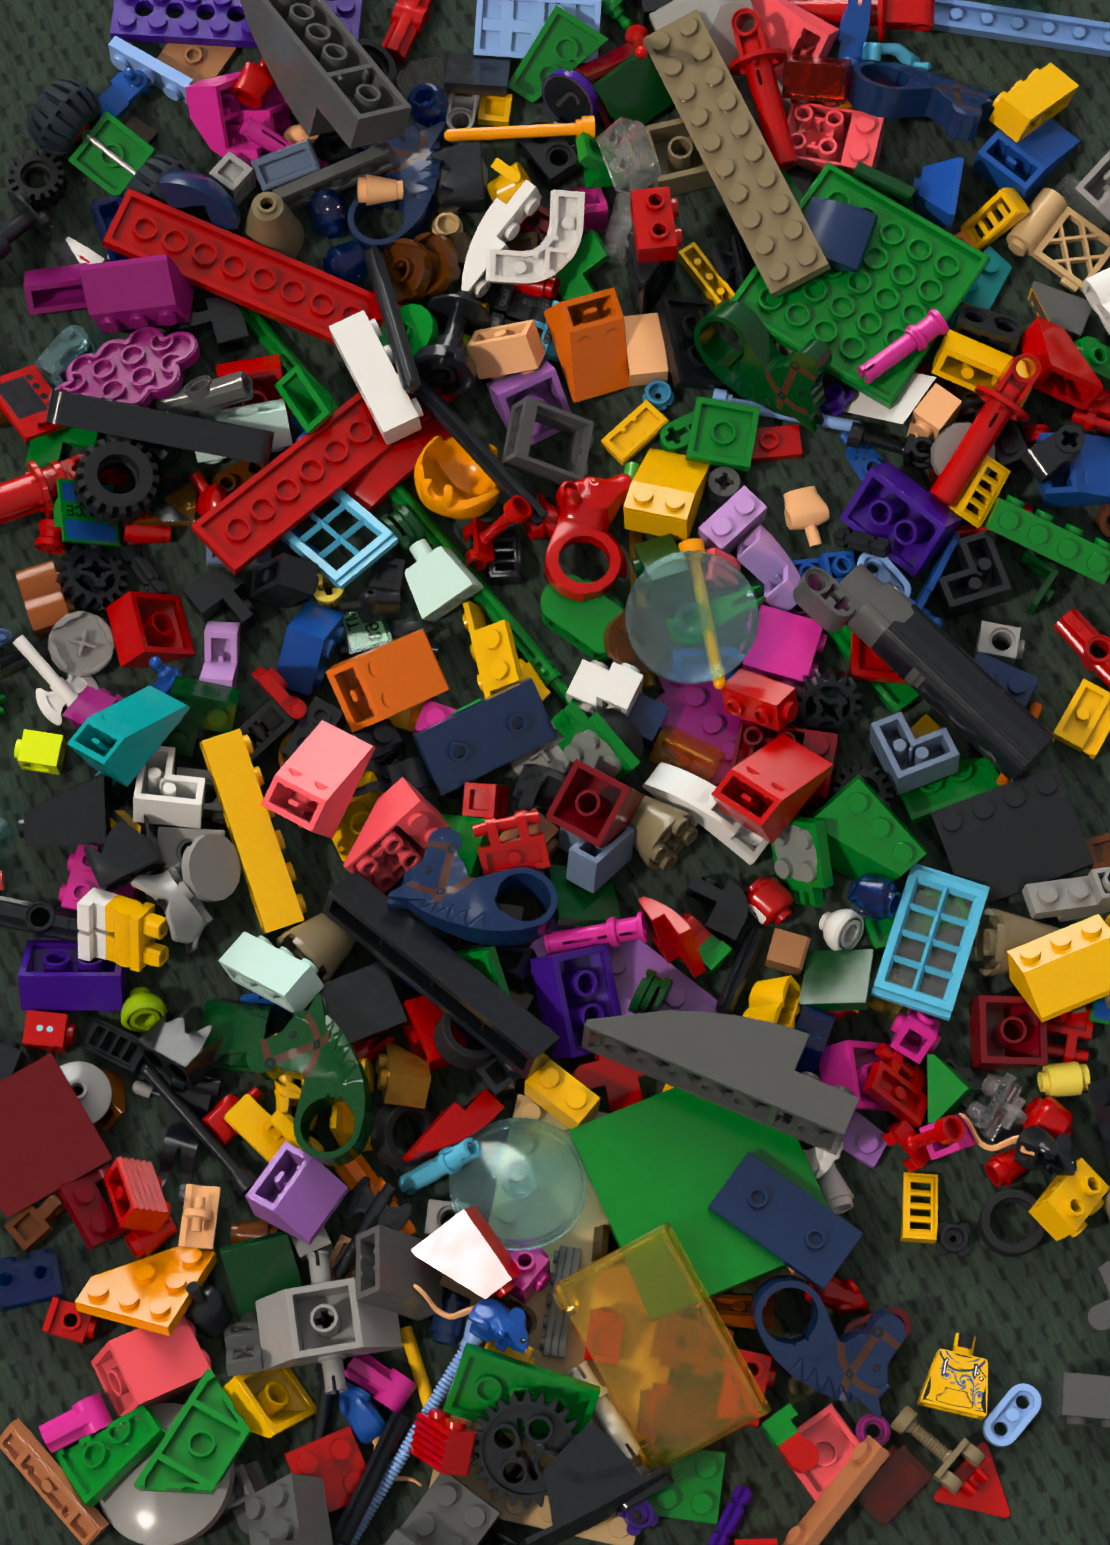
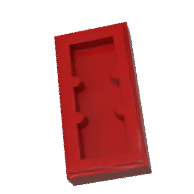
[751,424,803,463]

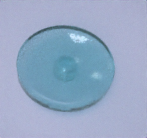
[625,551,759,685]
[449,1118,588,1250]

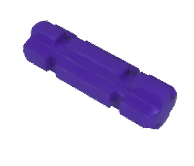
[708,1484,753,1545]

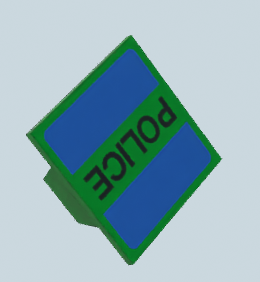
[53,478,120,547]

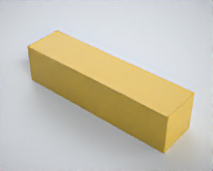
[677,242,735,307]

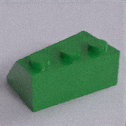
[809,774,927,892]

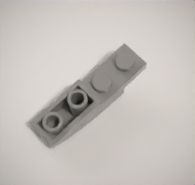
[1022,867,1110,922]

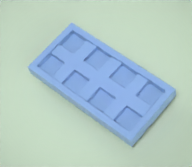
[474,0,602,63]

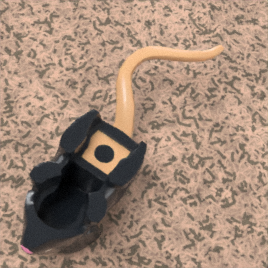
[959,1113,1077,1179]

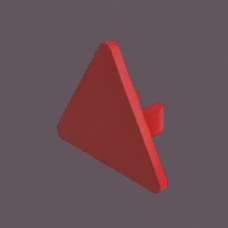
[934,1442,1010,1518]

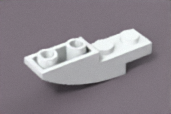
[461,180,542,301]
[642,762,769,865]

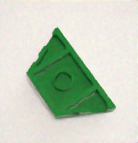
[134,1369,251,1495]

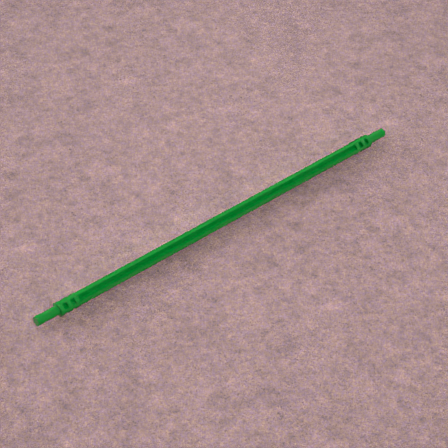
[223,298,580,706]

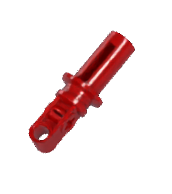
[0,453,130,525]

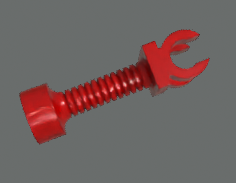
[463,495,532,571]
[880,1115,965,1172]

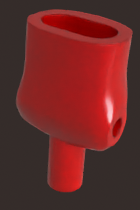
[232,58,275,109]
[190,471,228,517]
[201,1087,263,1146]

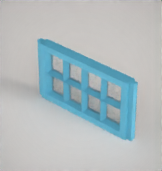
[870,863,990,1021]

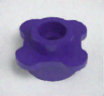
[820,384,853,416]
[617,1498,659,1536]

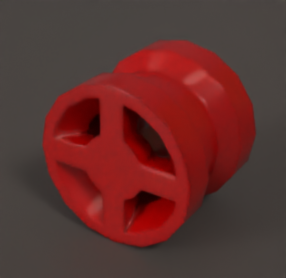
[34,519,67,555]

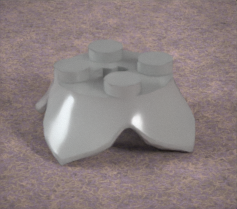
[131,866,213,953]

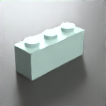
[194,399,293,464]
[218,931,325,1013]

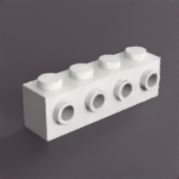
[329,310,424,445]

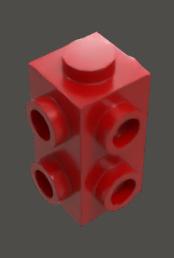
[722,668,799,732]

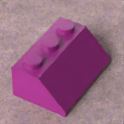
[80,254,194,333]

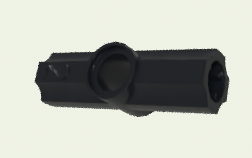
[0,896,80,943]

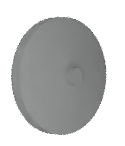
[99,1403,235,1545]

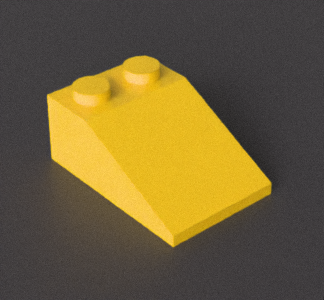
[623,448,712,541]

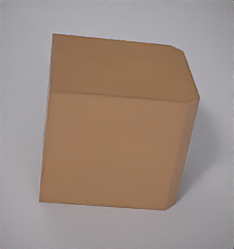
[765,928,811,976]

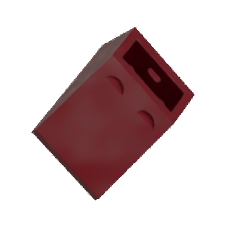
[731,720,841,808]

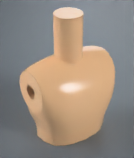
[783,486,830,548]

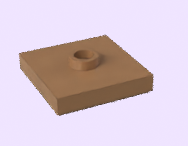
[157,43,237,83]

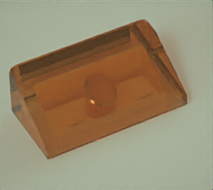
[649,725,725,783]

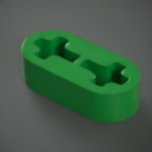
[659,411,694,453]

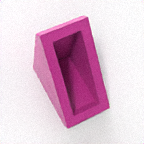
[569,186,608,232]

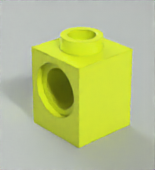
[14,729,67,775]

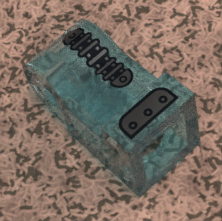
[34,325,95,387]

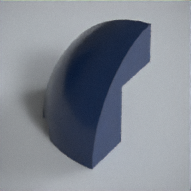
[158,170,241,230]

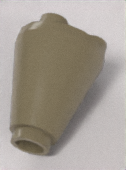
[628,794,698,872]

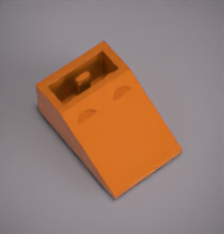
[543,288,630,403]
[325,628,449,733]

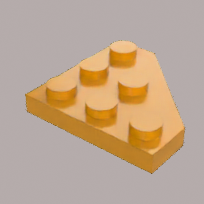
[75,1246,217,1337]

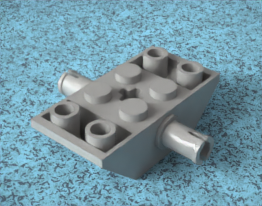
[255,1251,403,1394]

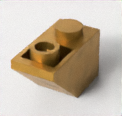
[376,1042,431,1109]

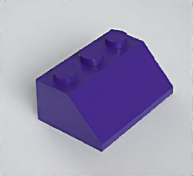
[839,461,962,577]
[18,940,127,1012]
[530,943,622,1059]

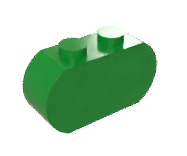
[541,574,626,662]

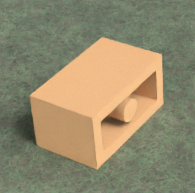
[624,313,670,387]
[467,319,546,380]
[907,383,962,452]

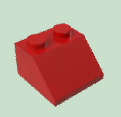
[216,354,292,427]
[106,591,195,669]

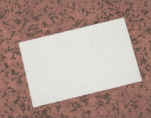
[843,373,936,424]

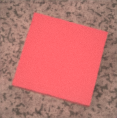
[793,1403,860,1502]

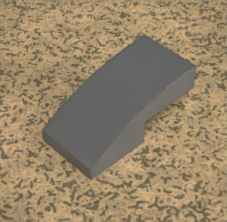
[224,1319,263,1377]

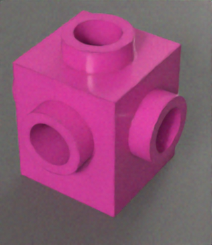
[890,1008,941,1064]
[507,1241,551,1304]

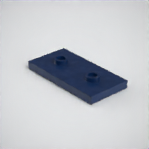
[412,677,557,796]
[708,1152,863,1291]

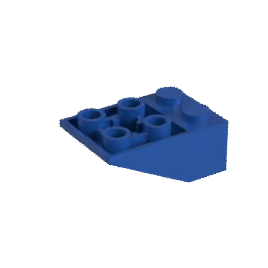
[973,119,1080,203]
[1035,432,1110,508]

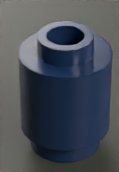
[430,1293,471,1347]

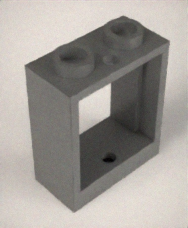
[501,396,594,486]

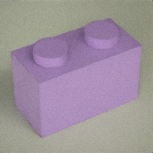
[697,485,767,554]

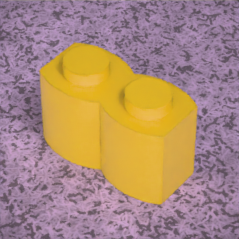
[743,975,802,1029]

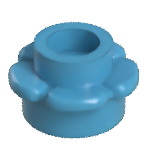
[642,380,674,411]

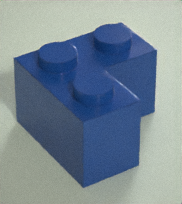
[276,601,346,696]

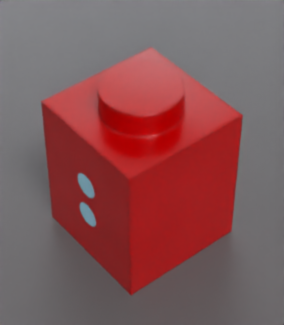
[22,1010,76,1054]

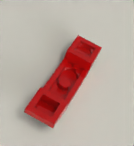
[344,418,452,513]

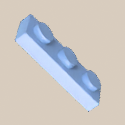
[108,36,193,104]

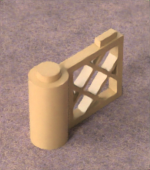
[1006,188,1110,293]

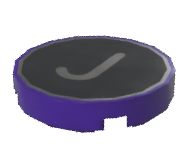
[542,68,599,123]

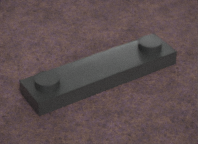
[272,141,401,211]

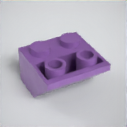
[245,1141,349,1245]

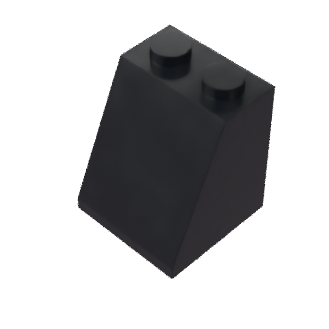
[18,773,114,846]

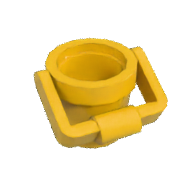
[486,158,534,204]

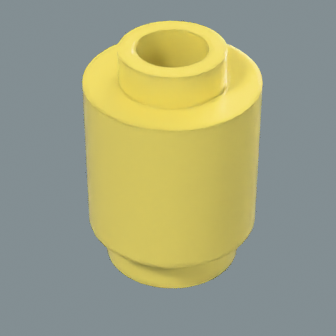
[1037,1061,1090,1098]

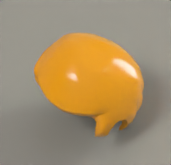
[414,436,502,520]

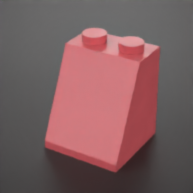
[91,1315,211,1418]

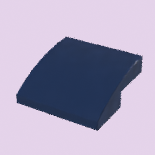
[805,197,878,273]

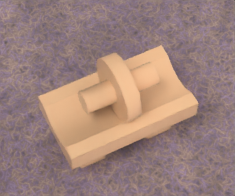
[178,1184,222,1250]

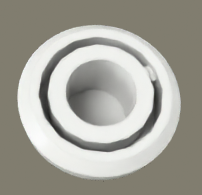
[819,909,864,951]

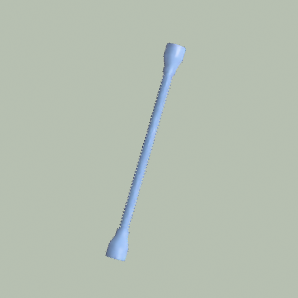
[340,1320,484,1545]

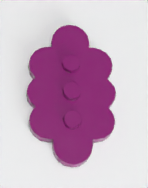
[48,327,200,407]
[656,658,748,787]

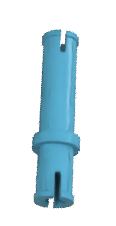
[398,1137,481,1195]

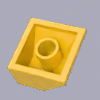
[222,1367,316,1438]

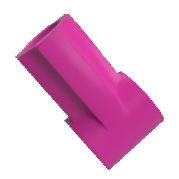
[344,1354,418,1413]
[39,1393,113,1455]

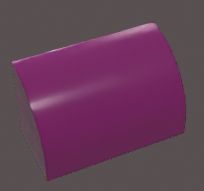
[24,263,88,315]

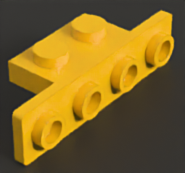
[462,601,524,699]
[224,1094,324,1163]

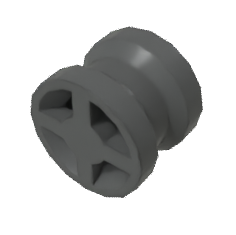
[707,466,740,505]

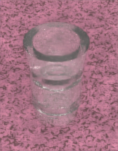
[602,193,633,267]

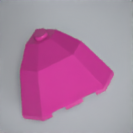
[185,72,295,180]

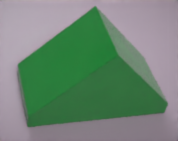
[274,364,333,435]
[927,1054,974,1124]

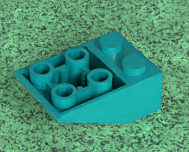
[67,685,190,787]

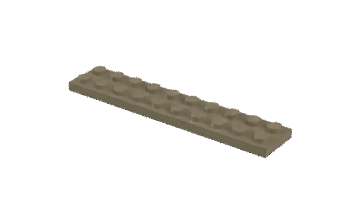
[644,9,831,299]

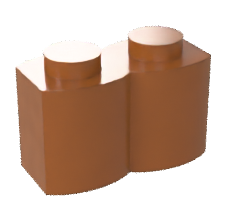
[15,560,76,638]

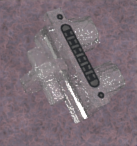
[966,1073,1028,1141]

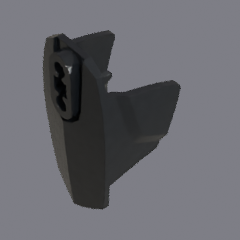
[520,1423,675,1545]

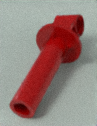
[788,0,935,42]
[728,8,798,171]
[929,353,1041,508]

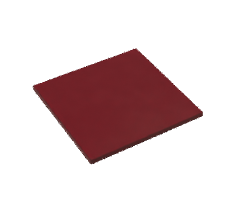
[0,1052,113,1219]

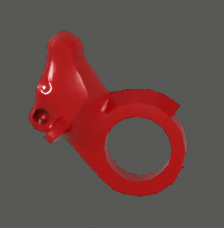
[544,473,632,602]

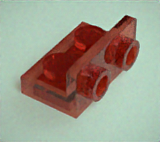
[855,1444,933,1527]

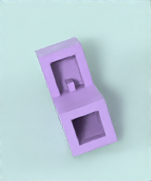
[737,524,801,612]
[199,621,240,688]

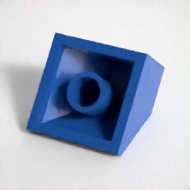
[913,157,964,233]

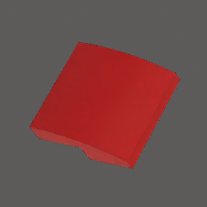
[638,896,706,978]

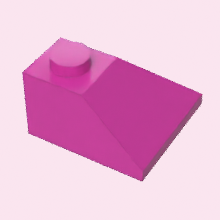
[817,1040,892,1111]

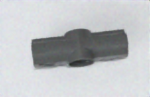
[155,371,254,418]

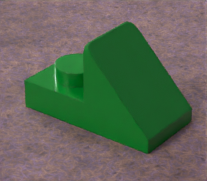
[575,132,634,189]

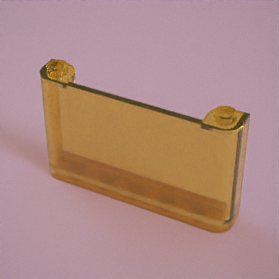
[553,1221,772,1470]

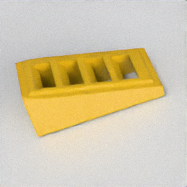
[959,187,1031,251]
[947,455,1011,529]
[900,1172,938,1244]

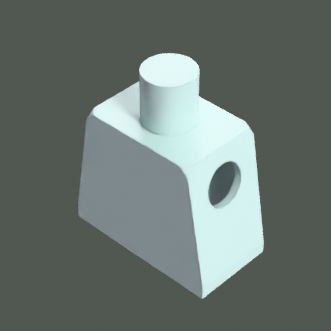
[405,539,483,622]

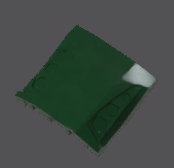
[200,1000,272,1074]

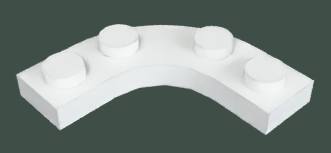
[485,189,585,285]

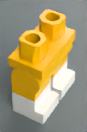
[77,887,169,972]

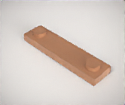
[0,1418,109,1545]
[782,1435,890,1545]

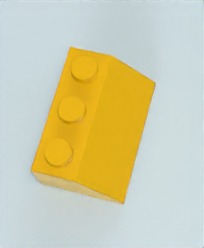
[1007,914,1110,1022]

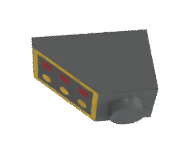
[1027,281,1092,342]

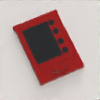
[0,365,68,442]

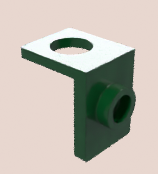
[1020,551,1059,616]

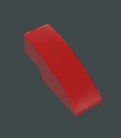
[402,1088,505,1162]

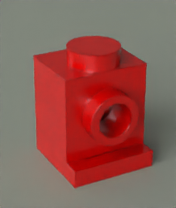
[42,1297,100,1346]

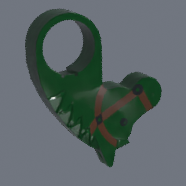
[694,300,832,433]
[246,993,373,1166]

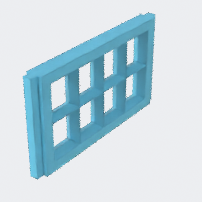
[281,490,399,590]

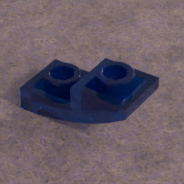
[795,1005,836,1074]

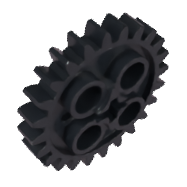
[471,1389,579,1509]

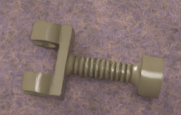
[890,1405,986,1495]

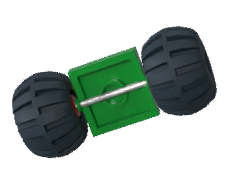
[27,78,191,211]

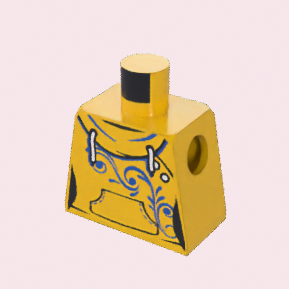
[917,1333,988,1420]

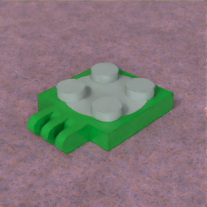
[552,703,640,781]
[771,816,834,908]

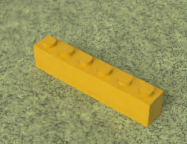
[199,729,307,934]

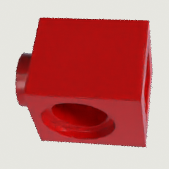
[462,782,509,819]

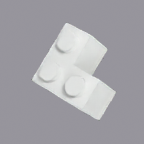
[566,659,644,717]
[133,746,205,829]

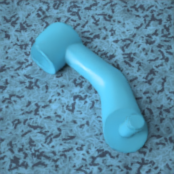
[862,42,931,70]

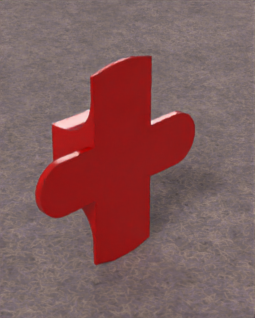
[573,1054,644,1113]

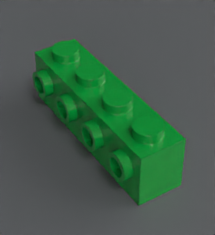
[983,495,1110,585]

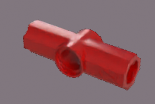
[381,0,433,64]
[1053,608,1110,689]

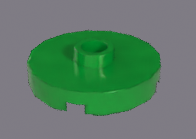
[379,304,438,365]

